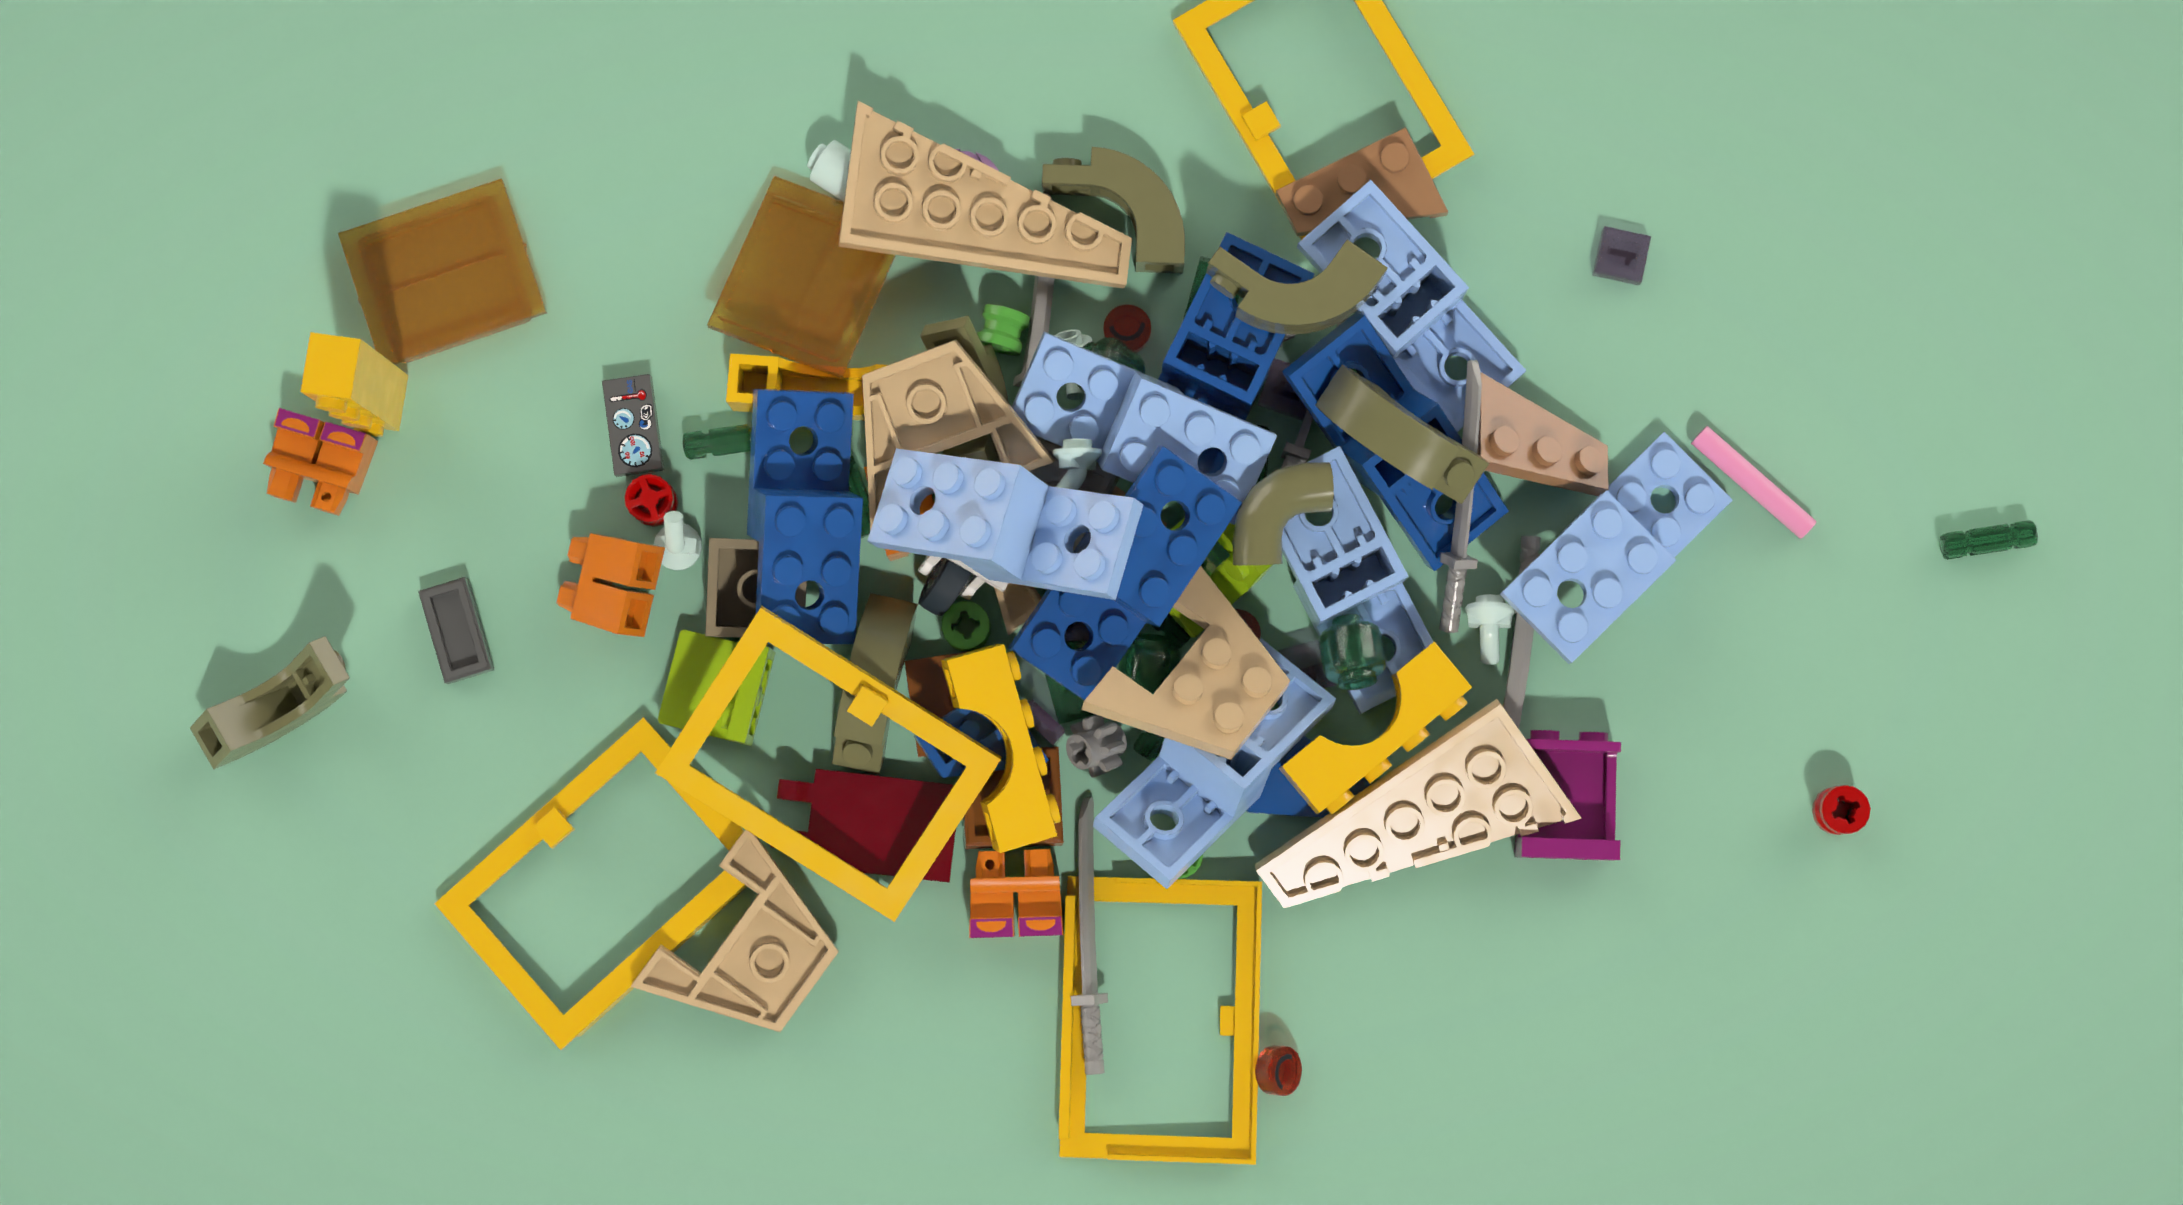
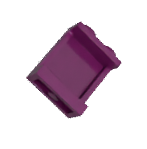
[1515,730,1621,861]

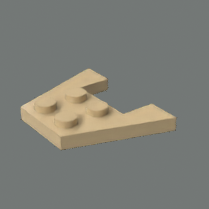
[862,340,1055,531]
[1082,566,1290,760]
[631,830,839,1032]

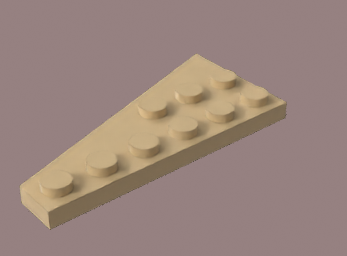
[838,101,1132,289]
[1254,699,1582,908]

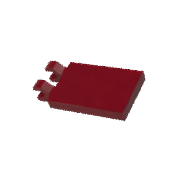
[771,769,957,883]

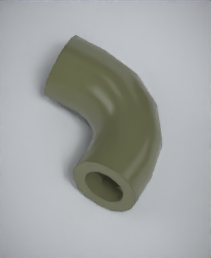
[1232,462,1334,565]

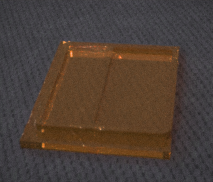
[707,176,896,379]
[338,178,547,365]

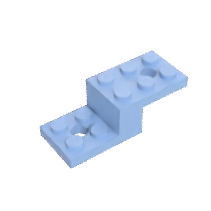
[1297,180,1526,433]
[1012,331,1277,525]
[1500,432,1733,664]
[1282,446,1433,714]
[867,448,1143,600]
[1093,638,1336,889]

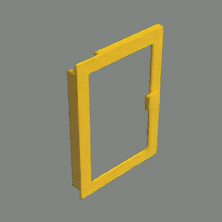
[1173,0,1474,240]
[655,606,1001,922]
[434,717,747,1050]
[1058,876,1262,1165]

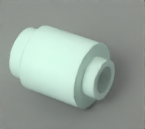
[807,140,851,202]

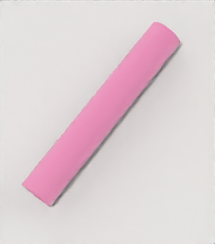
[1691,426,1817,539]

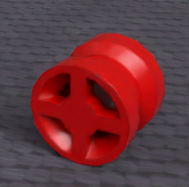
[625,474,678,527]
[1812,785,1871,835]

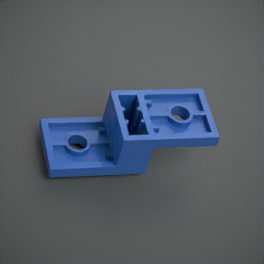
[1158,232,1315,474]
[1282,311,1509,572]
[747,389,863,644]
[1008,446,1242,700]

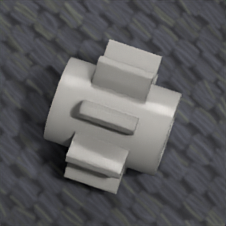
[1066,714,1127,778]

